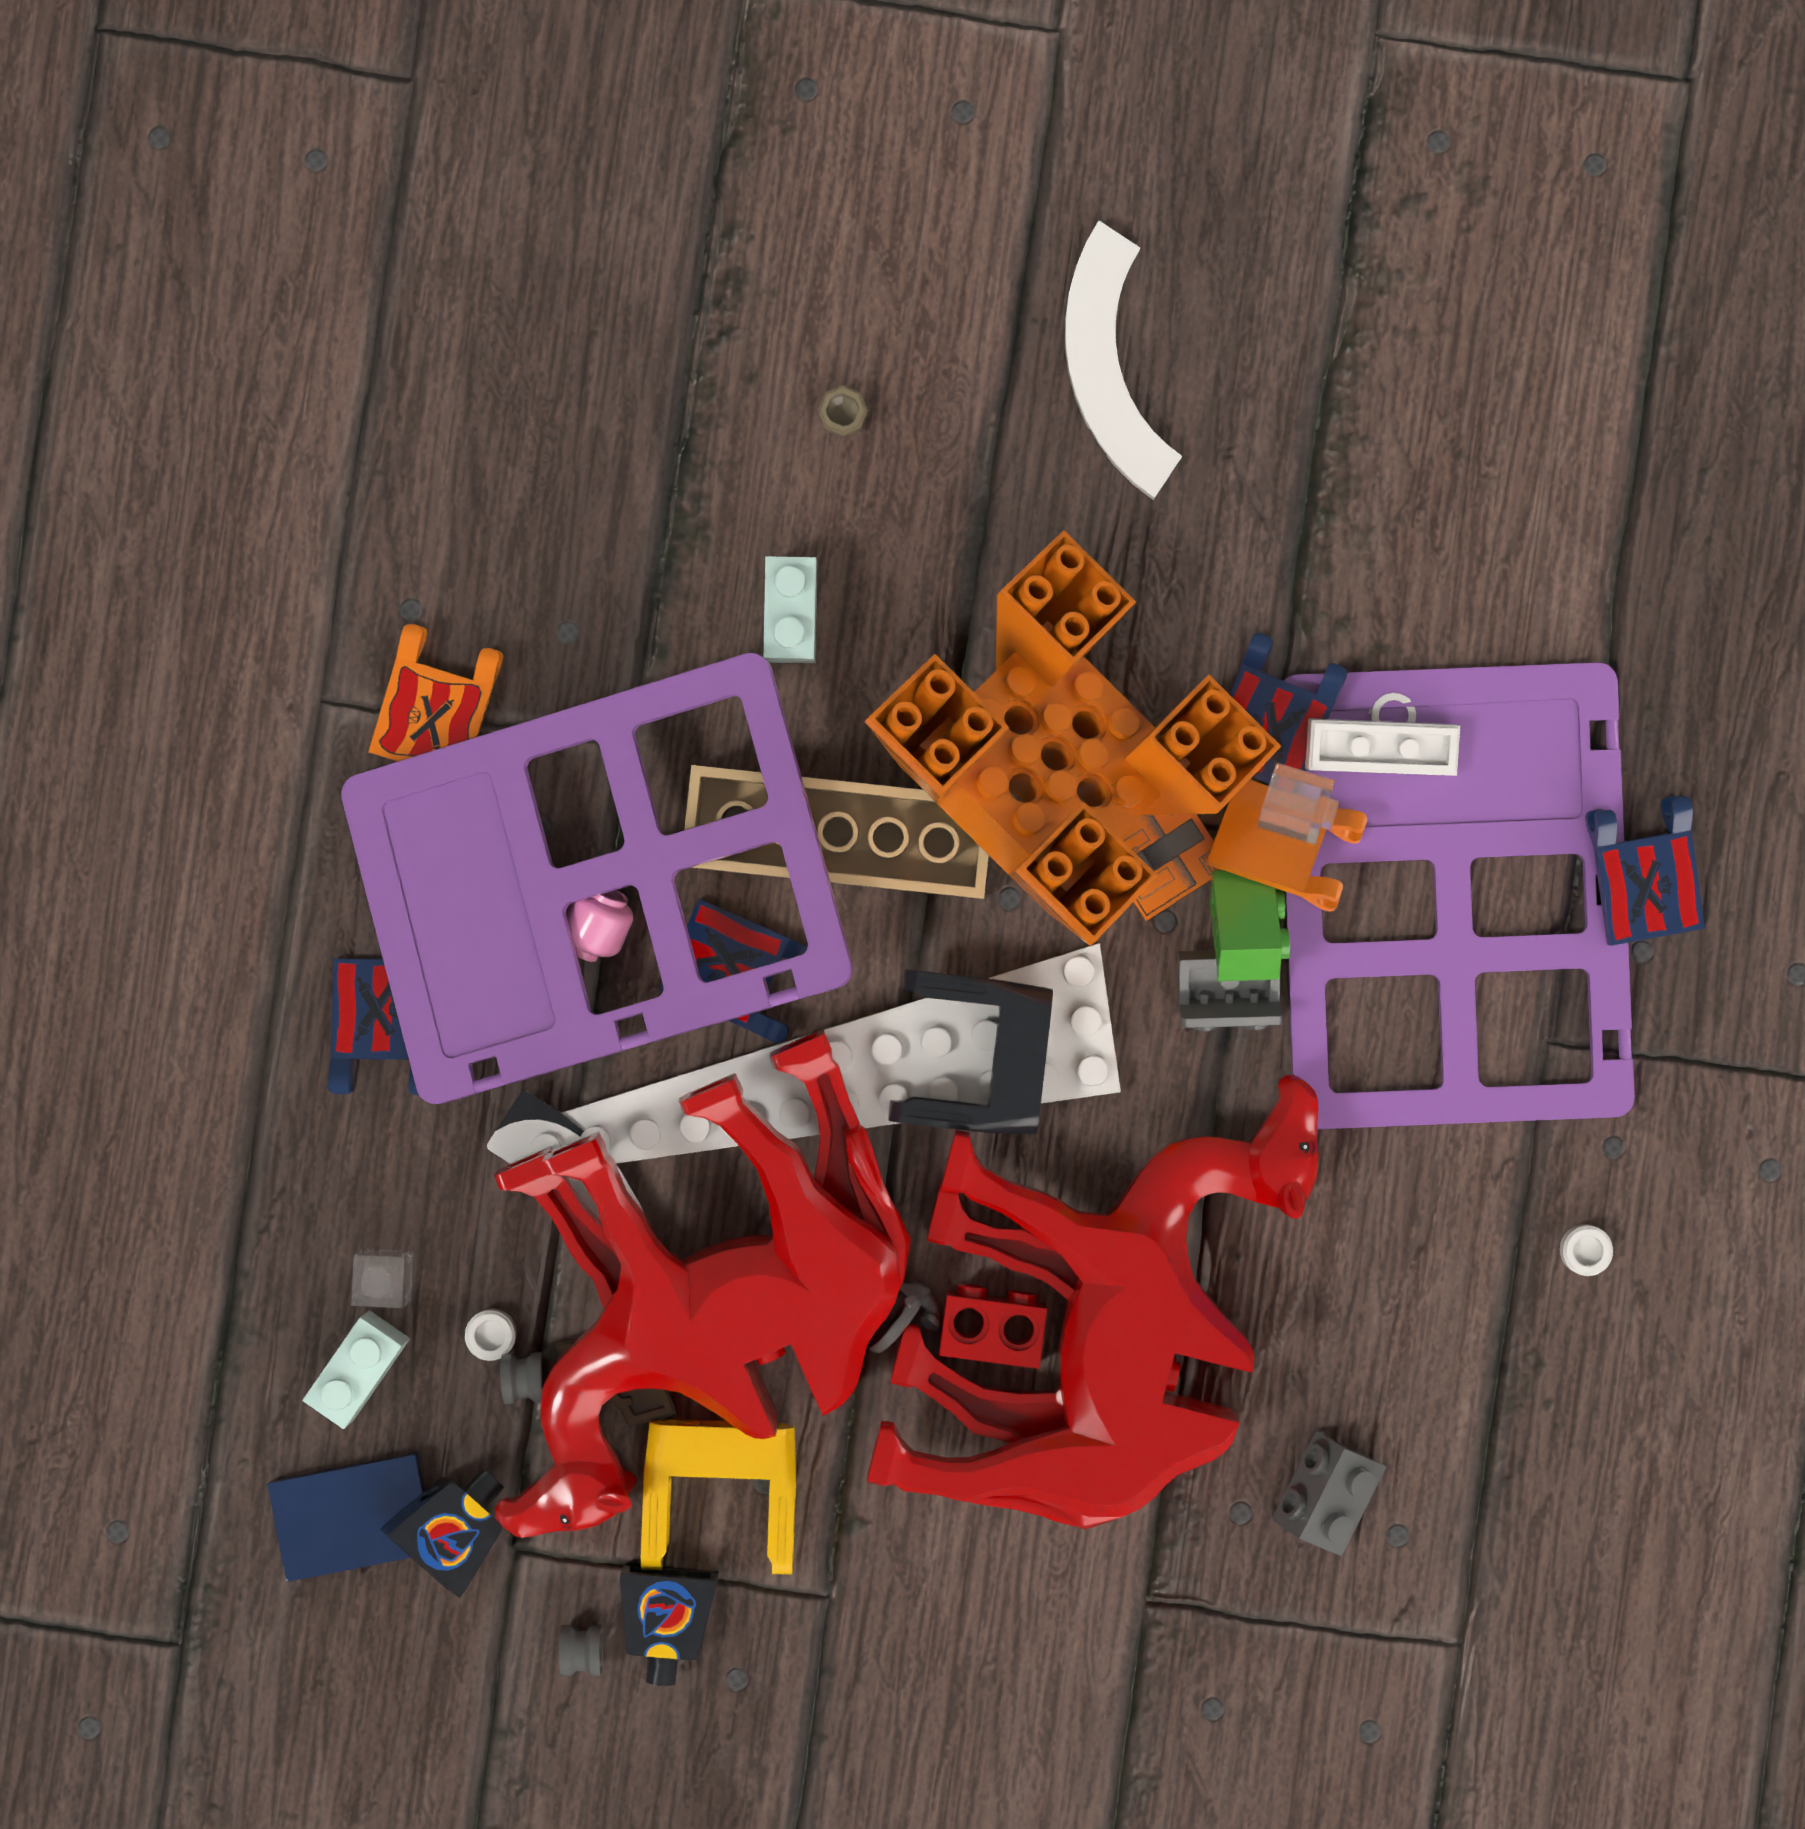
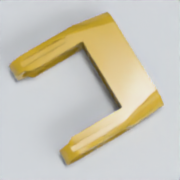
[641,1419,796,1575]

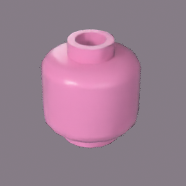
[566,890,633,962]

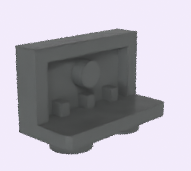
[1177,950,1282,1031]
[1273,1432,1386,1556]

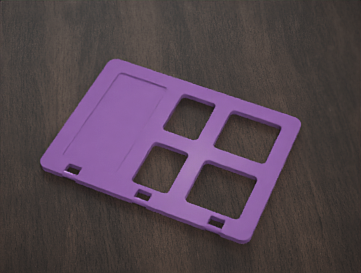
[341,653,853,1104]
[1280,663,1635,1129]

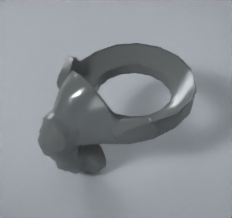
[869,1282,941,1354]

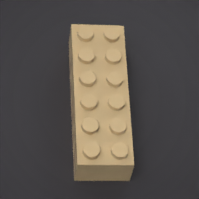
[684,765,989,899]

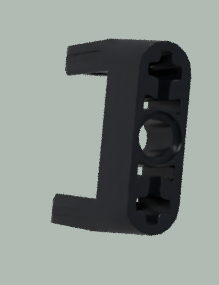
[888,969,1053,1135]

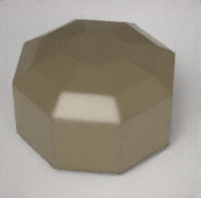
[818,385,868,438]

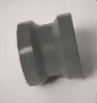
[500,1352,547,1405]
[559,1625,604,1676]

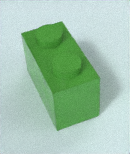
[1210,870,1290,981]

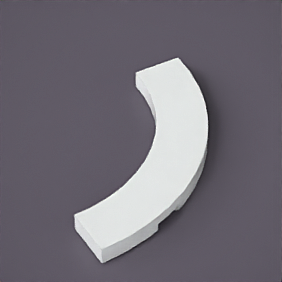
[1065,221,1182,500]

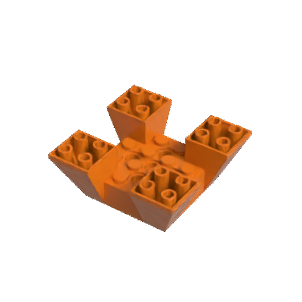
[865,530,1281,946]

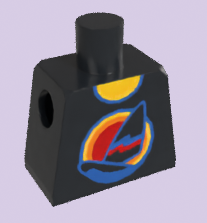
[380,1468,504,1598]
[620,1564,719,1686]

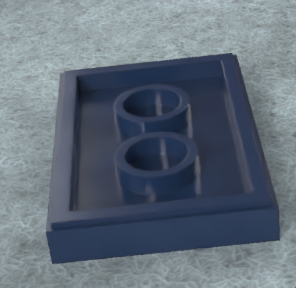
[267,1452,425,1582]

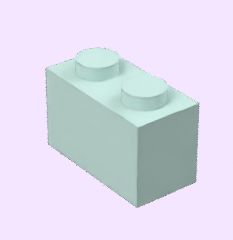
[763,556,818,663]
[302,1310,410,1429]

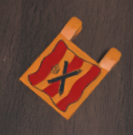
[368,624,504,762]

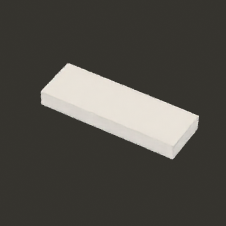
[1305,718,1460,776]

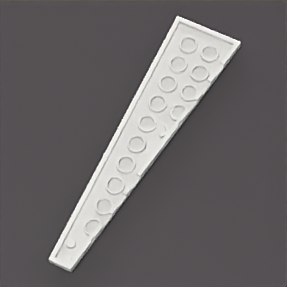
[530,943,1121,1164]

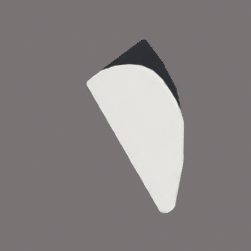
[487,1091,643,1220]

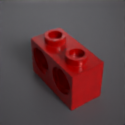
[939,1283,1047,1369]

